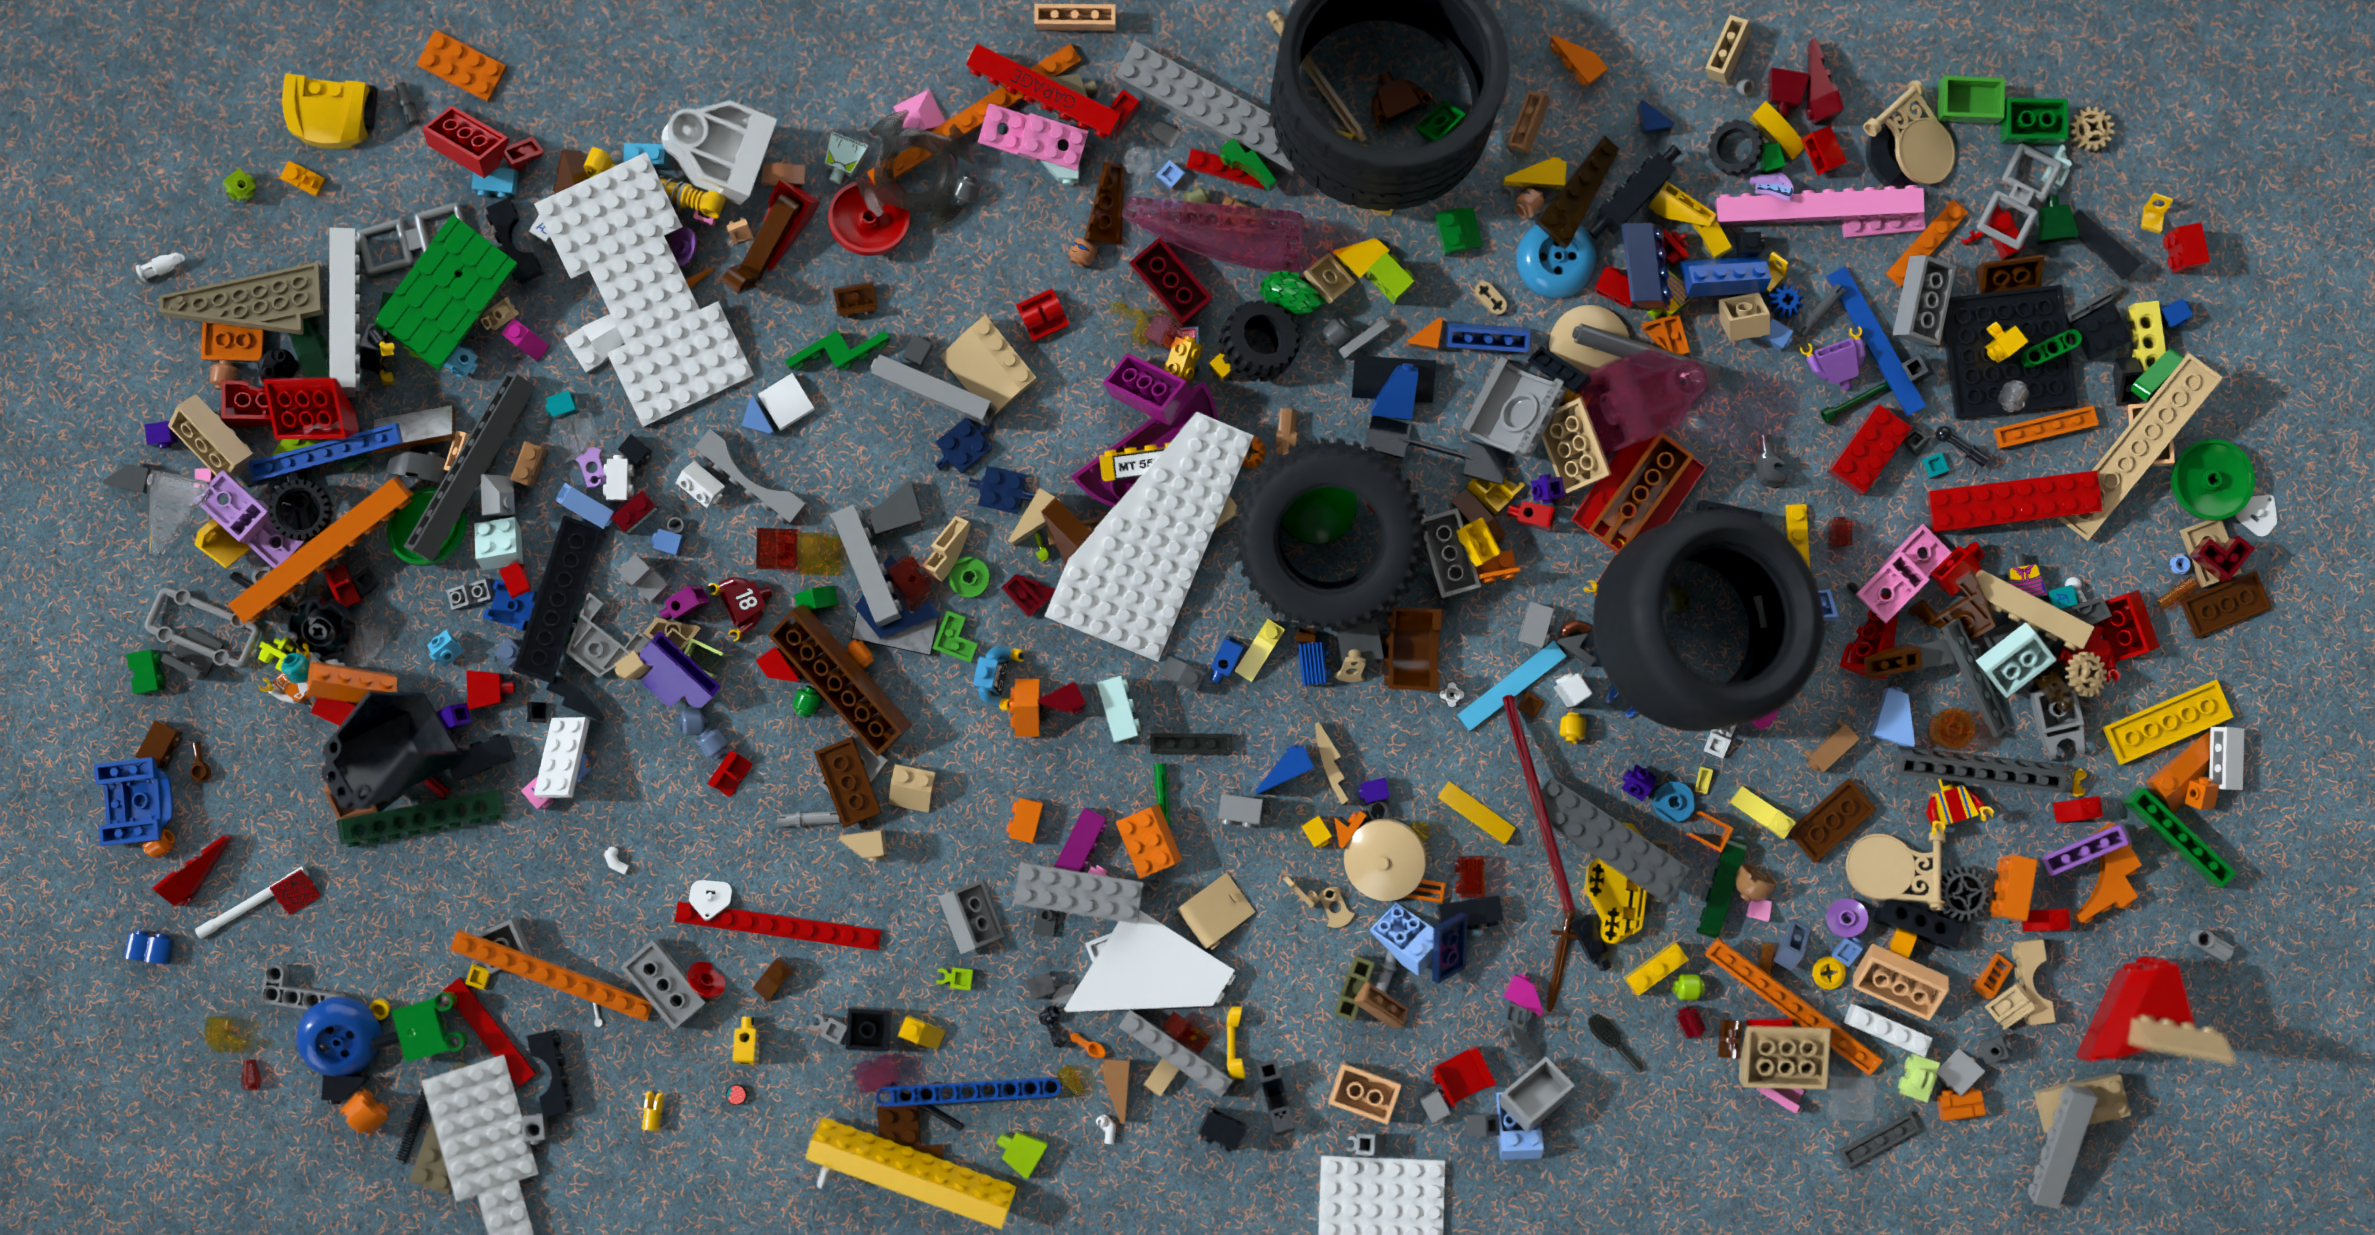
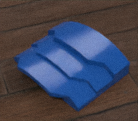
[94,757,173,846]

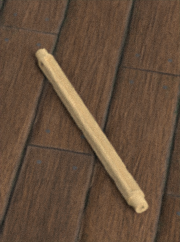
[1267,9,1367,144]

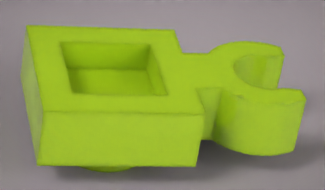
[936,967,973,990]

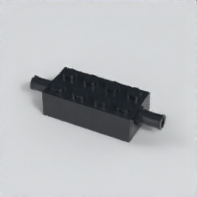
[1588,145,1682,240]

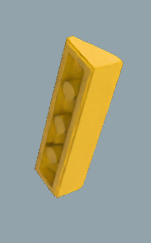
[1437,781,1516,845]

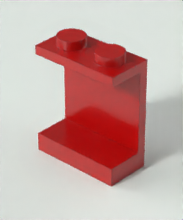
[1431,1045,1496,1107]

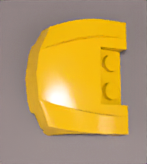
[282,73,370,149]

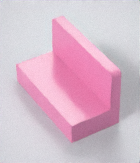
[1757,1088,1804,1114]

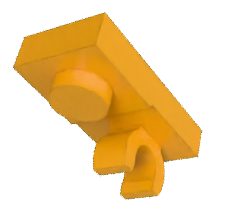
[280,161,326,197]

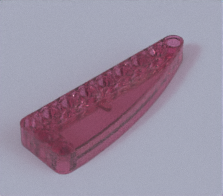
[1122,197,1304,273]

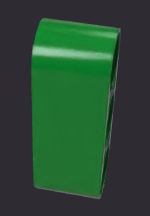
[2021,329,2082,368]
[2131,348,2185,403]

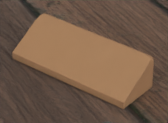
[1507,90,1550,154]
[1354,982,1408,1029]

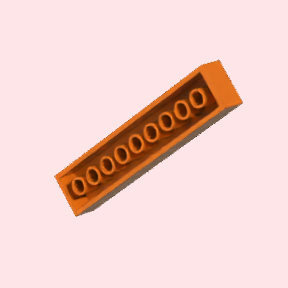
[228,476,415,624]

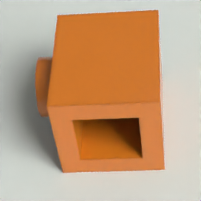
[2185,777,2220,810]

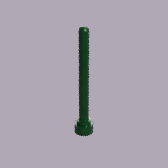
[1820,381,1890,425]

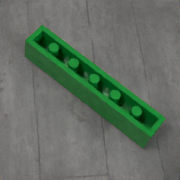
[2123,788,2236,888]

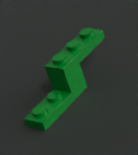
[785,330,891,371]

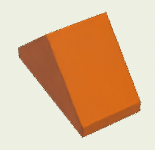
[1406,317,1443,351]

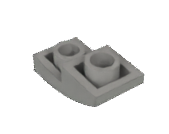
[446,579,494,610]

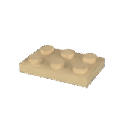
[2179,520,2242,588]

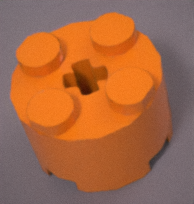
[340,1088,390,1138]

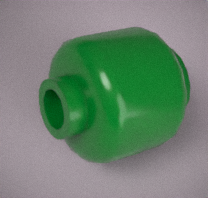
[792,686,822,718]

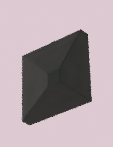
[1902,427,1930,458]

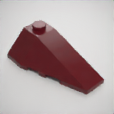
[1805,38,1844,125]

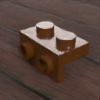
[833,281,878,318]

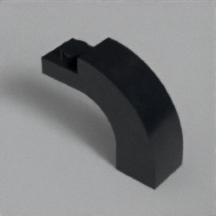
[1866,114,1902,187]
[1256,1059,1296,1136]

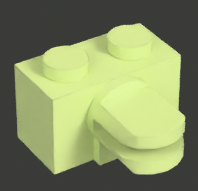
[1898,1054,1940,1103]

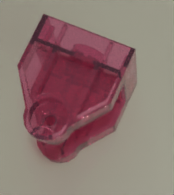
[1580,348,1708,456]

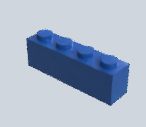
[1445,322,1531,352]

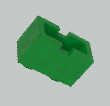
[126,649,166,695]

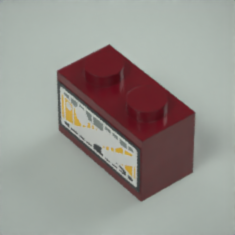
[611,491,659,534]

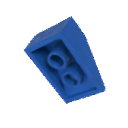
[1255,744,1314,794]

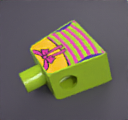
[1646,269,1693,320]

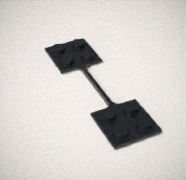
[1364,415,1509,485]

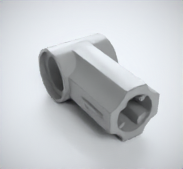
[2189,929,2234,962]

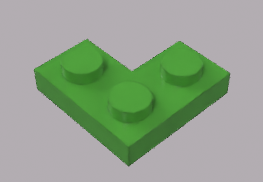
[932,611,978,663]

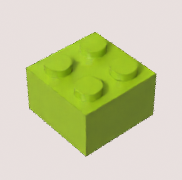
[1366,252,1414,304]

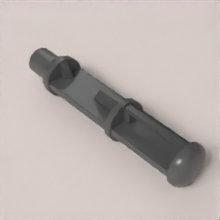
[2066,286,2123,323]

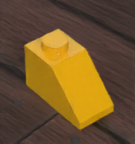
[898,1015,946,1050]

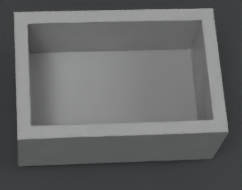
[1499,1057,1575,1133]

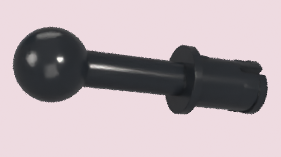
[1935,426,1990,468]

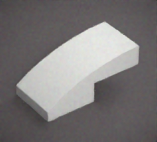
[1704,725,1736,758]

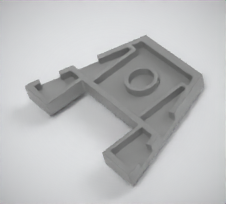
[566,593,650,678]

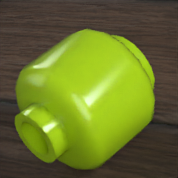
[1672,974,1705,1001]

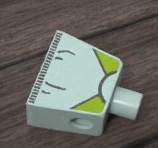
[825,132,870,184]

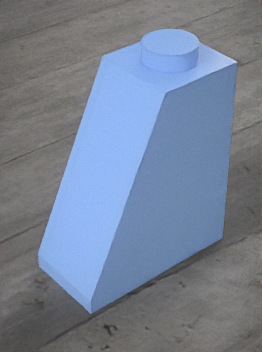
[555,483,614,529]
[1870,686,1915,748]

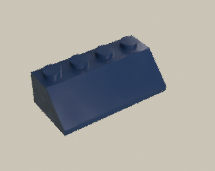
[1621,223,1671,311]

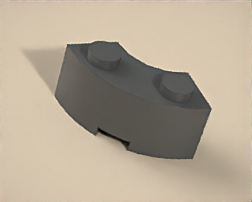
[386,448,447,483]

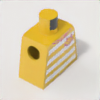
[733,1017,759,1065]

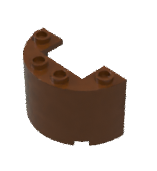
[1383,607,1442,692]

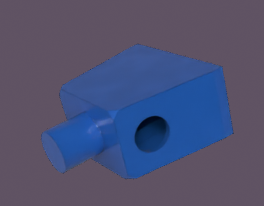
[1210,635,1245,684]

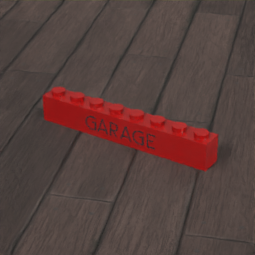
[966,43,1123,140]

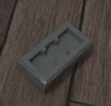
[1033,908,1057,937]

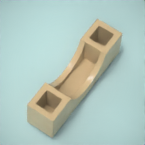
[2012,939,2055,1025]

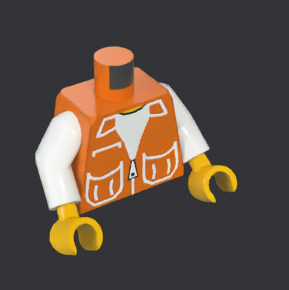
[258,643,320,705]

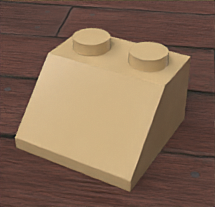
[888,764,937,813]
[839,830,888,861]

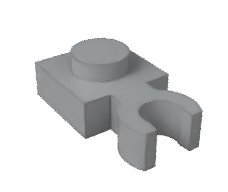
[809,1013,847,1045]

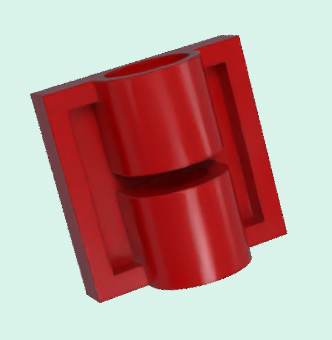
[1016,288,1070,342]

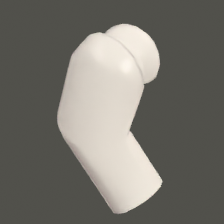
[604,846,630,875]
[1096,1115,1116,1144]

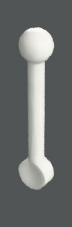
[593,1003,603,1027]

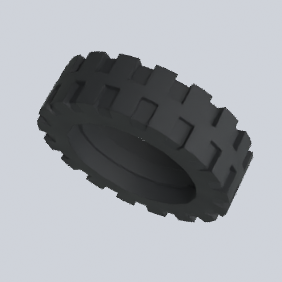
[1708,120,1765,176]

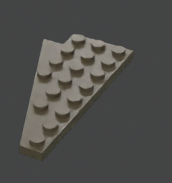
[159,262,323,335]

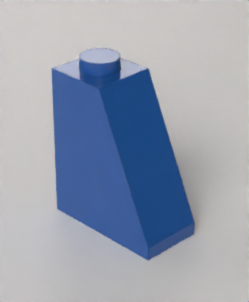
[1371,363,1418,420]

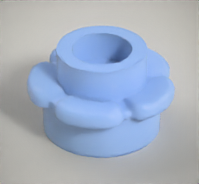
[2170,554,2190,575]

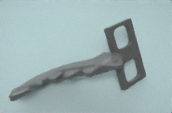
[1501,1002,1541,1073]

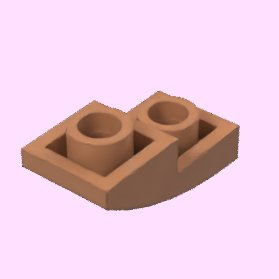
[761,163,805,187]

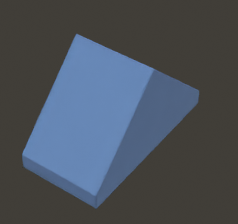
[742,396,776,436]
[1819,590,1839,622]

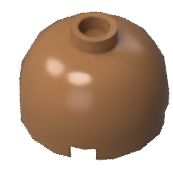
[1735,863,1778,902]

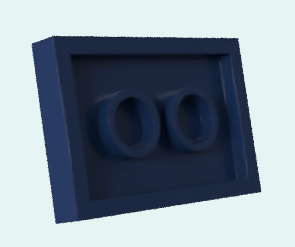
[1432,912,1468,984]

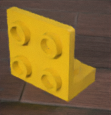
[194,518,252,569]

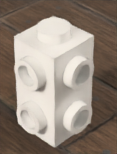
[603,455,634,502]
[676,461,725,508]

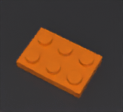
[201,322,266,362]

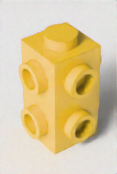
[1164,335,1202,384]

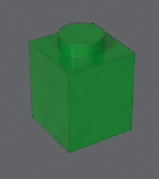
[1759,141,1786,174]

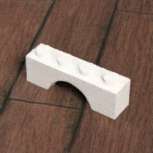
[1843,1004,1933,1057]

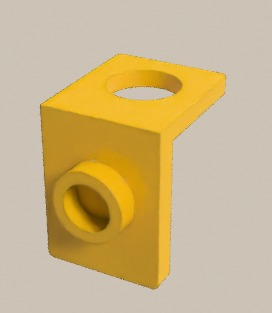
[2141,193,2173,234]
[1766,252,1789,293]

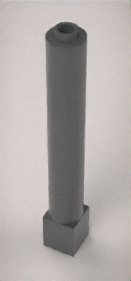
[1572,323,1720,388]

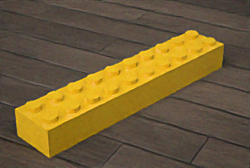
[805,1117,1017,1229]

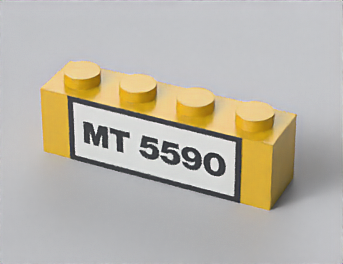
[1099,442,1171,481]

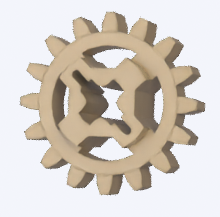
[2068,107,2114,151]
[2065,652,2107,697]

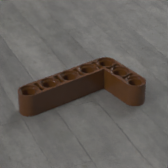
[721,194,800,294]

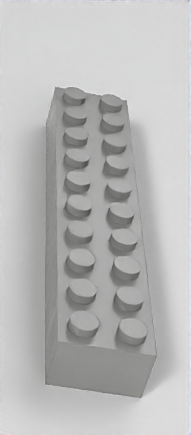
[1115,41,1295,176]

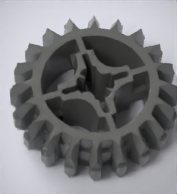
[1941,866,1991,921]

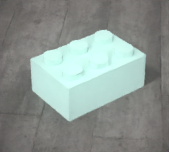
[1976,622,2056,698]
[1097,676,1141,743]

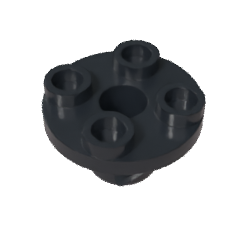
[258,348,299,382]

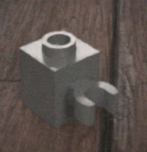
[1347,1133,1386,1157]

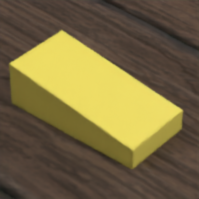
[1694,766,1713,794]

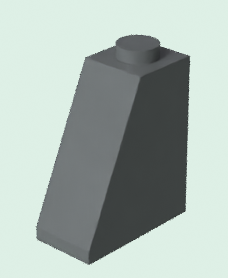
[868,481,924,536]

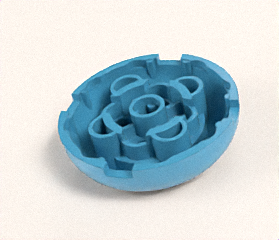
[1516,224,1597,299]

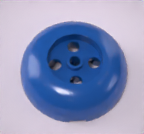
[296,997,382,1076]

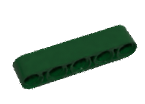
[1696,838,1747,939]

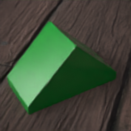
[794,585,839,612]

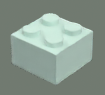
[474,517,523,571]

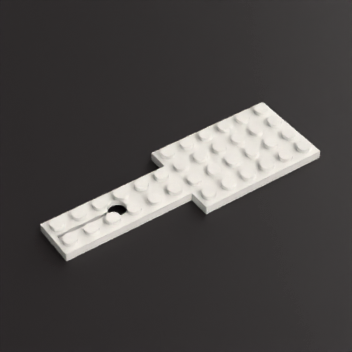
[421,1055,538,1235]

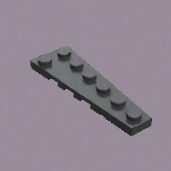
[1981,597,2112,650]

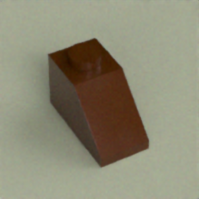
[753,957,795,1001]

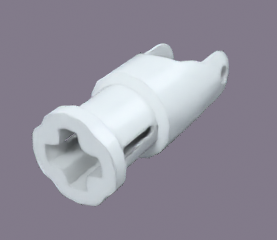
[136,253,185,282]

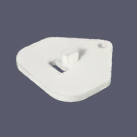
[2235,495,2277,536]
[689,880,732,920]

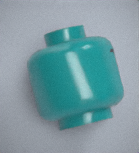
[281,653,309,684]

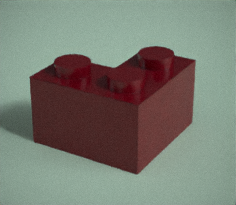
[2189,535,2255,582]

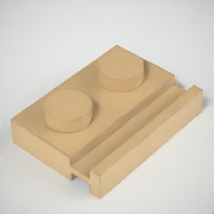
[1985,982,2038,1030]

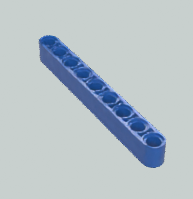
[876,1077,1061,1107]

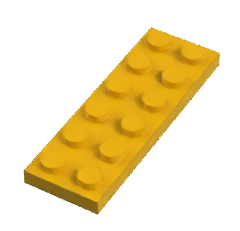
[2102,680,2234,765]

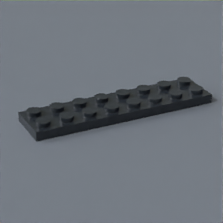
[512,516,603,684]

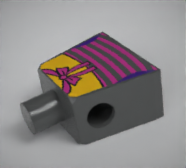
[2004,554,2048,597]

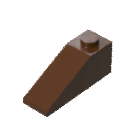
[1451,488,1506,542]
[1864,644,1922,679]

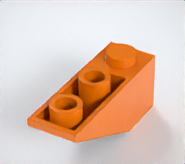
[1549,35,1608,88]

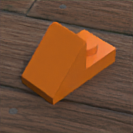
[1334,811,1367,849]

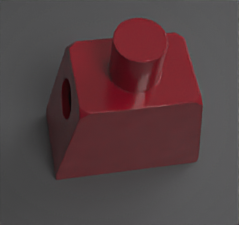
[1768,67,1810,118]

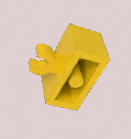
[1985,322,2028,363]

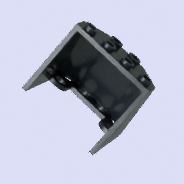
[321,691,462,810]

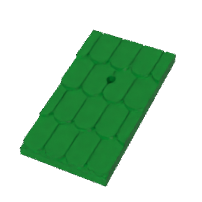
[374,214,517,372]

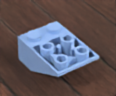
[1370,903,1434,976]
[1496,1092,1544,1160]

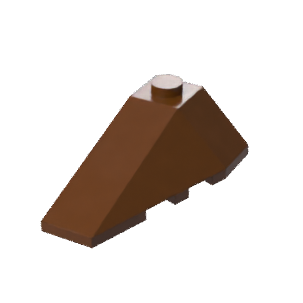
[553,149,589,194]
[1041,497,1092,565]

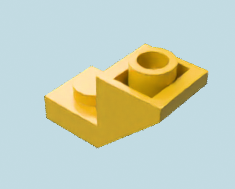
[1691,218,1733,260]

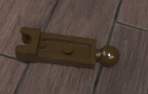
[2031,665,2074,712]

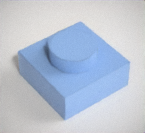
[1156,160,1185,189]

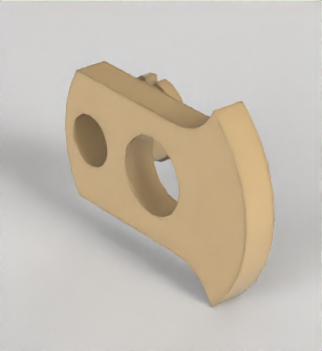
[1334,649,1366,682]
[1283,876,1322,908]
[1319,887,1355,928]

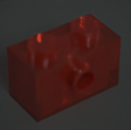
[886,555,932,604]

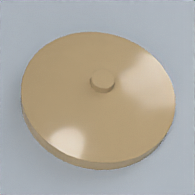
[1549,305,1630,386]
[1344,819,1427,901]

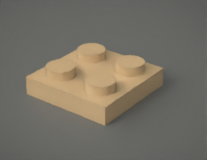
[1302,253,1356,304]

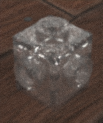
[1123,146,1154,181]

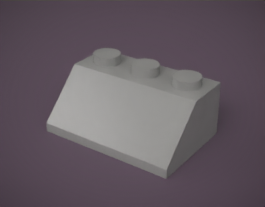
[938,879,1005,954]

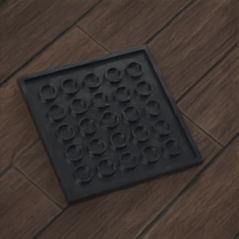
[1943,285,2078,419]

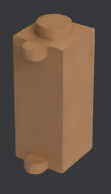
[1803,719,1860,772]

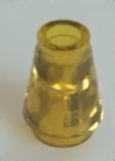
[1056,1064,1085,1096]

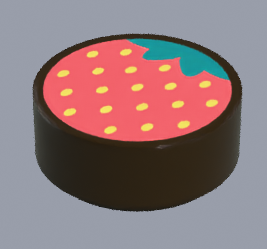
[726,1084,747,1105]

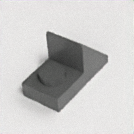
[1556,634,1596,666]

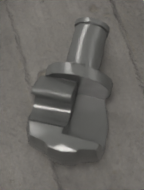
[1755,434,1787,487]

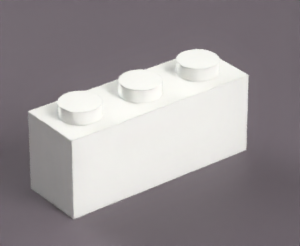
[1554,673,1592,707]
[2209,727,2244,790]

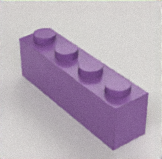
[2042,822,2132,876]

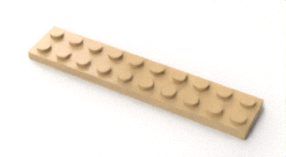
[2058,353,2223,541]

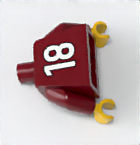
[708,577,772,641]

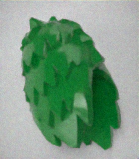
[1258,270,1326,315]

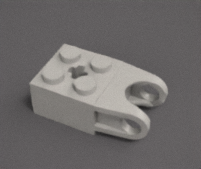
[2028,683,2085,761]

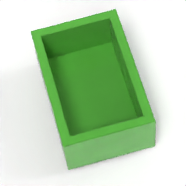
[1937,76,2005,124]

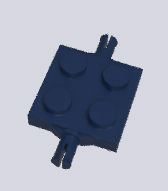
[935,417,994,474]
[968,466,1036,514]

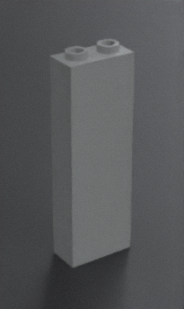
[871,354,997,427]

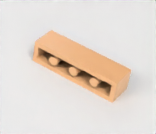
[1034,4,1116,31]

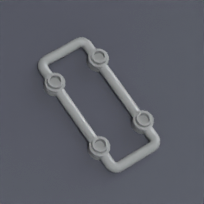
[144,588,261,668]

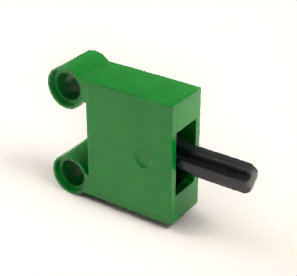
[371,991,469,1063]

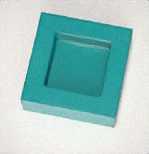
[1922,452,1949,478]

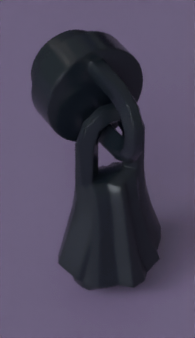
[1039,1006,1067,1048]

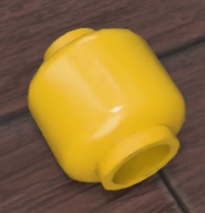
[1559,712,1587,744]

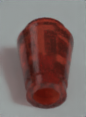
[241,1059,262,1091]

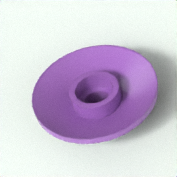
[669,227,697,267]
[1826,899,1868,938]

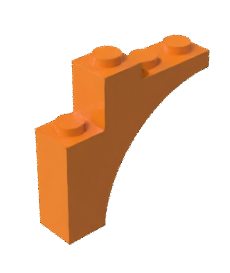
[2072,823,2142,924]

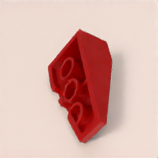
[764,180,821,271]
[152,835,232,907]

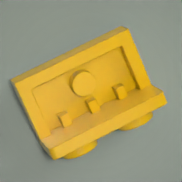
[1456,517,1501,567]

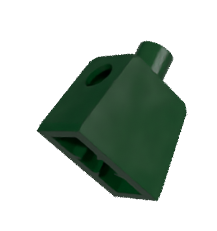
[2037,195,2079,244]

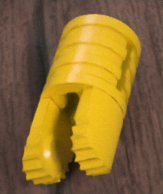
[641,1091,664,1131]

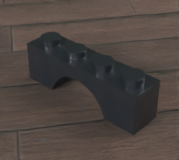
[486,198,544,284]
[527,1029,573,1117]

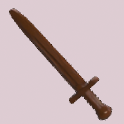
[1547,911,1578,1012]

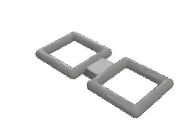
[1977,143,2063,250]
[356,202,466,277]

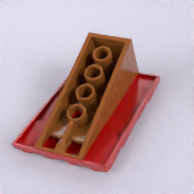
[1570,420,1707,553]

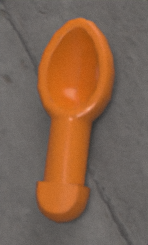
[1070,1032,1106,1059]

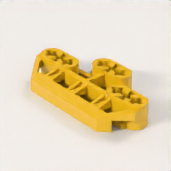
[1584,822,1647,944]

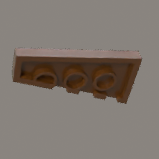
[1084,162,1125,246]

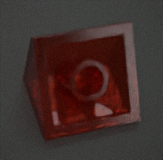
[756,528,798,571]

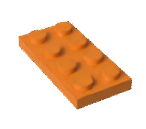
[416,30,507,102]

